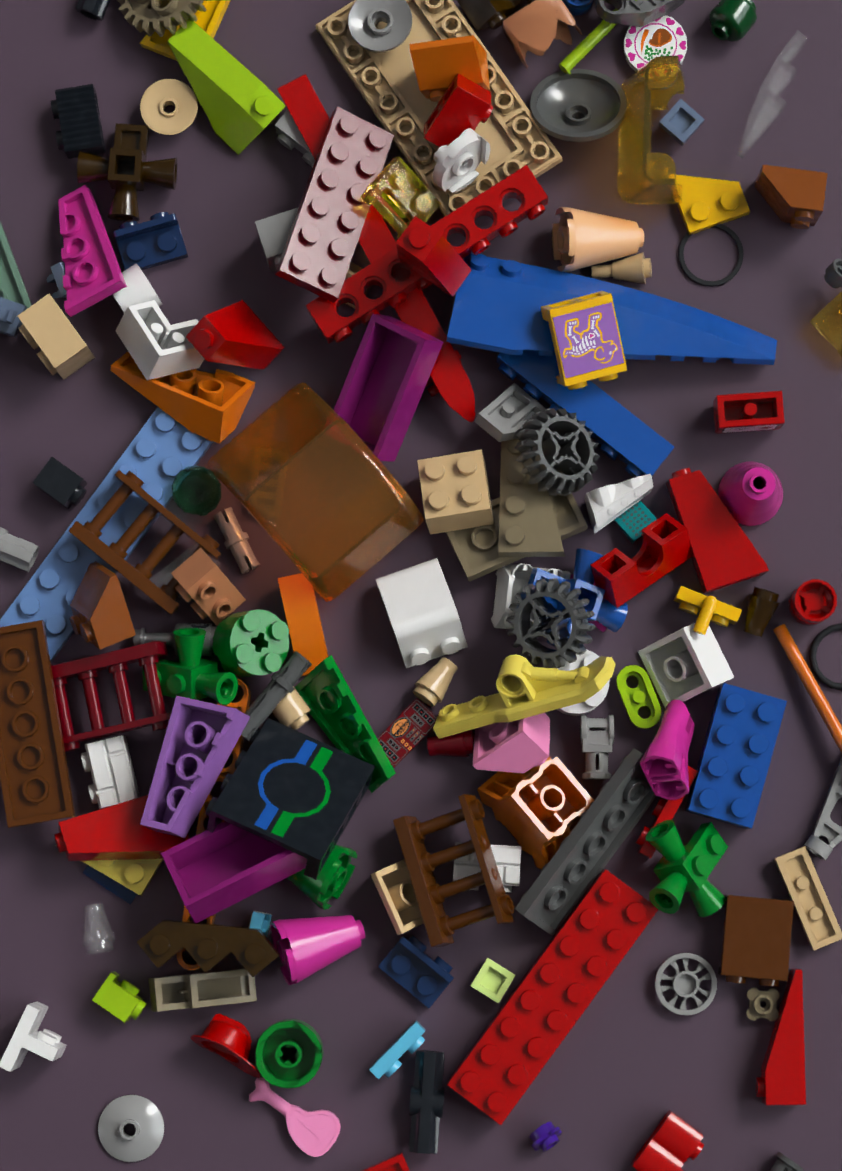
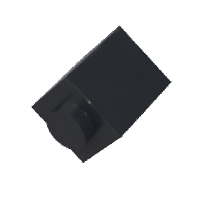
[33,457,87,509]

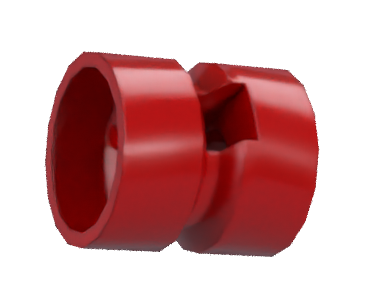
[789,579,837,625]

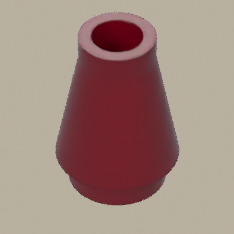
[427,729,475,758]

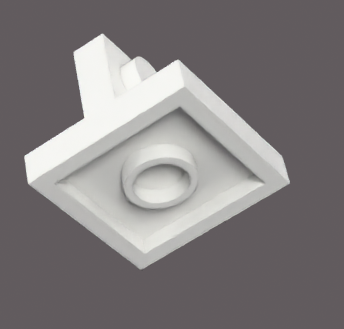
[0,1001,67,1072]

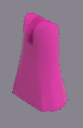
[640,699,695,800]

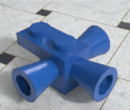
[528,548,628,647]

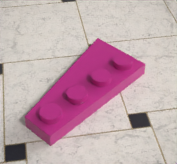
[58,184,127,317]

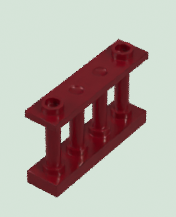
[51,641,171,752]

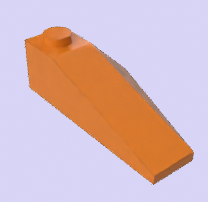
[110,351,255,444]

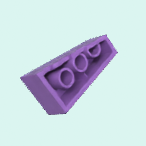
[140,696,250,838]

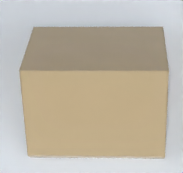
[371,859,424,935]

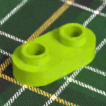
[616,665,662,729]

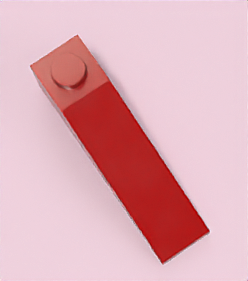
[756,968,806,1105]

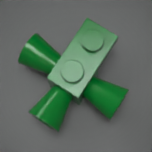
[143,628,238,705]
[646,820,728,917]

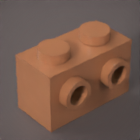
[171,548,246,626]

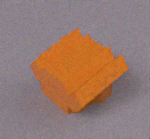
[477,756,594,870]

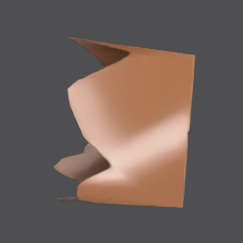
[503,0,582,69]

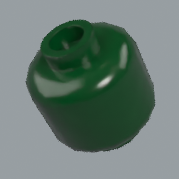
[709,0,757,42]

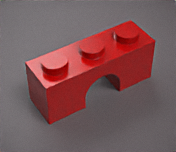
[590,513,693,608]

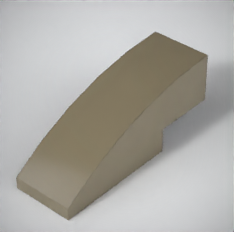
[148,969,257,1012]

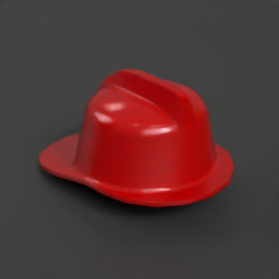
[190,1014,261,1078]

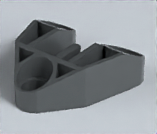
[595,0,685,27]

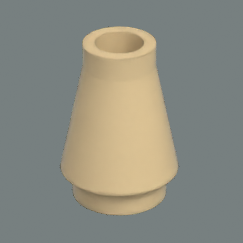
[413,657,458,707]

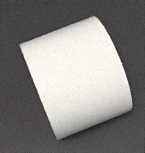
[112,263,163,313]

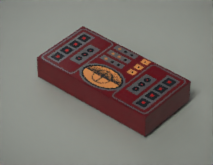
[377,698,437,768]

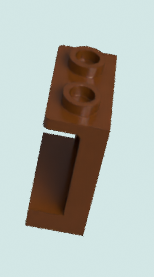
[718,895,794,987]

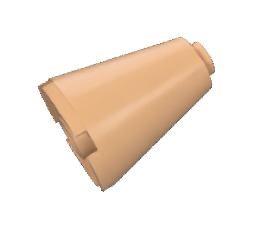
[552,207,644,272]

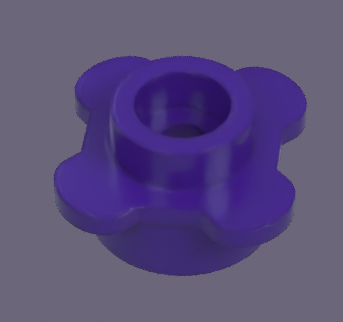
[529,1121,562,1152]

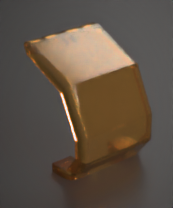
[208,382,424,602]

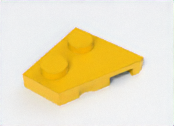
[668,174,750,235]

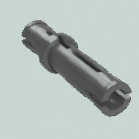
[241,651,312,741]

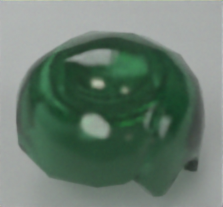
[172,465,222,516]

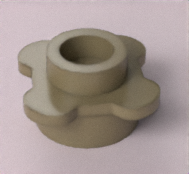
[746,987,780,1021]

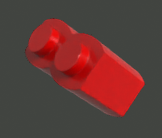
[631,1110,704,1171]

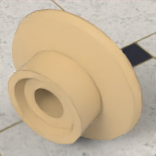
[140,79,198,135]

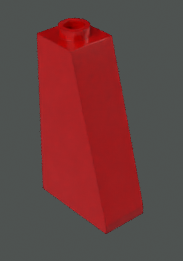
[666,467,769,594]
[54,795,190,861]

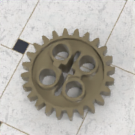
[117,0,210,37]

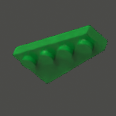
[294,655,396,793]

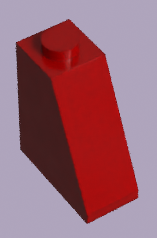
[396,216,472,298]
[186,300,285,370]

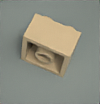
[17,293,95,380]
[417,449,494,535]

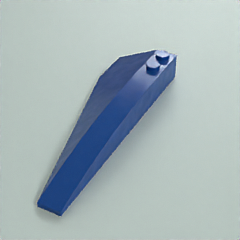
[446,253,777,365]

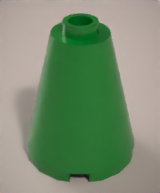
[287,845,358,910]

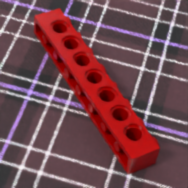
[305,165,548,344]

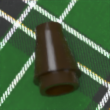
[743,586,780,637]

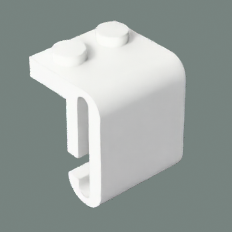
[375,558,468,668]

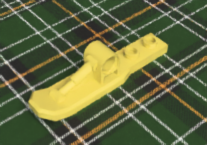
[433,654,616,739]

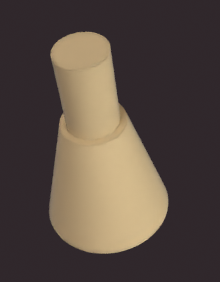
[591,252,652,284]

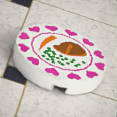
[623,15,687,78]

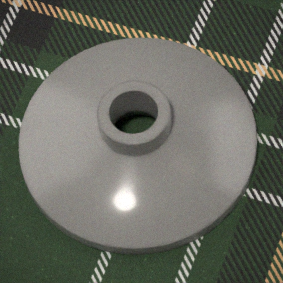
[348,0,412,52]
[98,1095,164,1162]

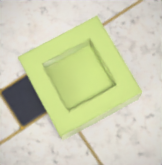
[470,957,516,1004]

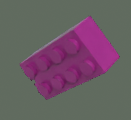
[324,313,444,462]
[161,821,307,923]

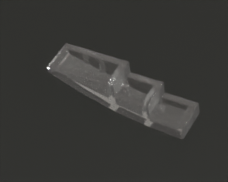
[737,30,807,158]

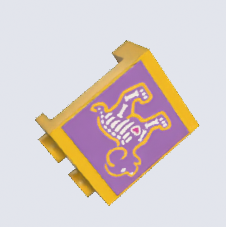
[541,291,627,390]

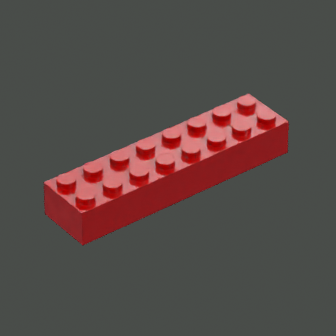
[447,869,658,1125]

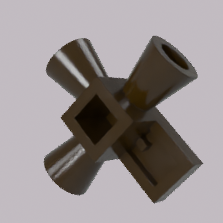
[77,123,178,222]

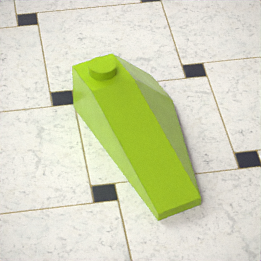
[167,18,286,155]

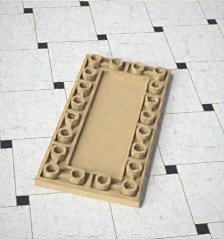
[315,0,563,216]

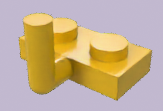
[673,586,742,635]

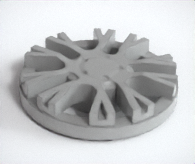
[655,953,717,1015]

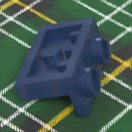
[113,212,188,270]
[378,935,454,1008]

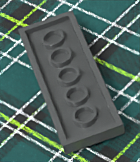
[515,748,657,937]

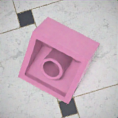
[473,713,550,773]

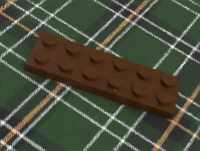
[0,620,75,828]

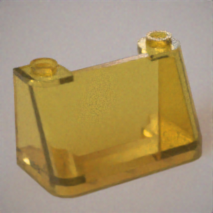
[617,56,685,204]

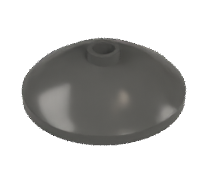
[530,69,627,142]

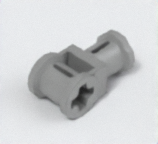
[580,715,614,779]

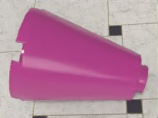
[718,461,783,526]
[270,915,365,985]

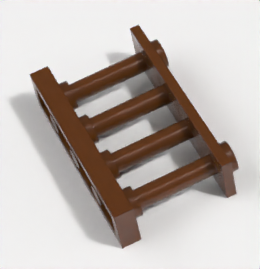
[69,470,221,616]
[393,794,514,947]

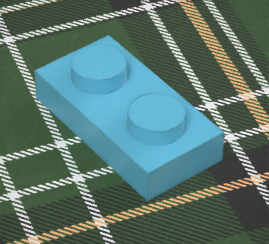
[369,1020,426,1079]

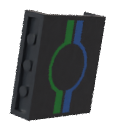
[206,718,375,880]

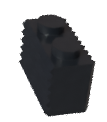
[51,84,106,159]

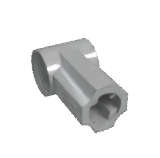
[0,527,40,572]

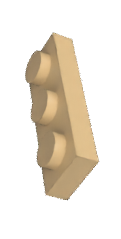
[773,846,842,951]

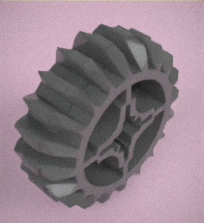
[514,408,600,496]
[506,578,596,668]

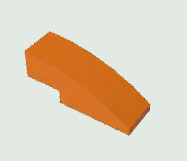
[278,571,329,677]

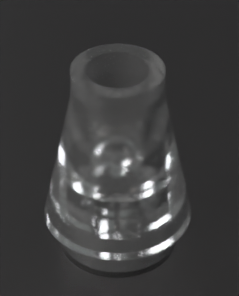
[83,903,116,954]

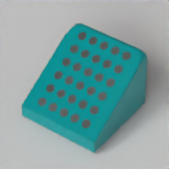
[614,500,657,544]

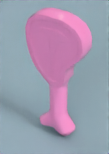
[249,1077,341,1157]

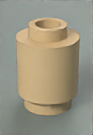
[272,686,311,730]

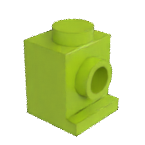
[92,971,147,1023]

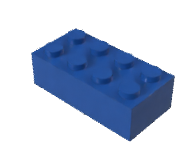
[685,683,787,829]

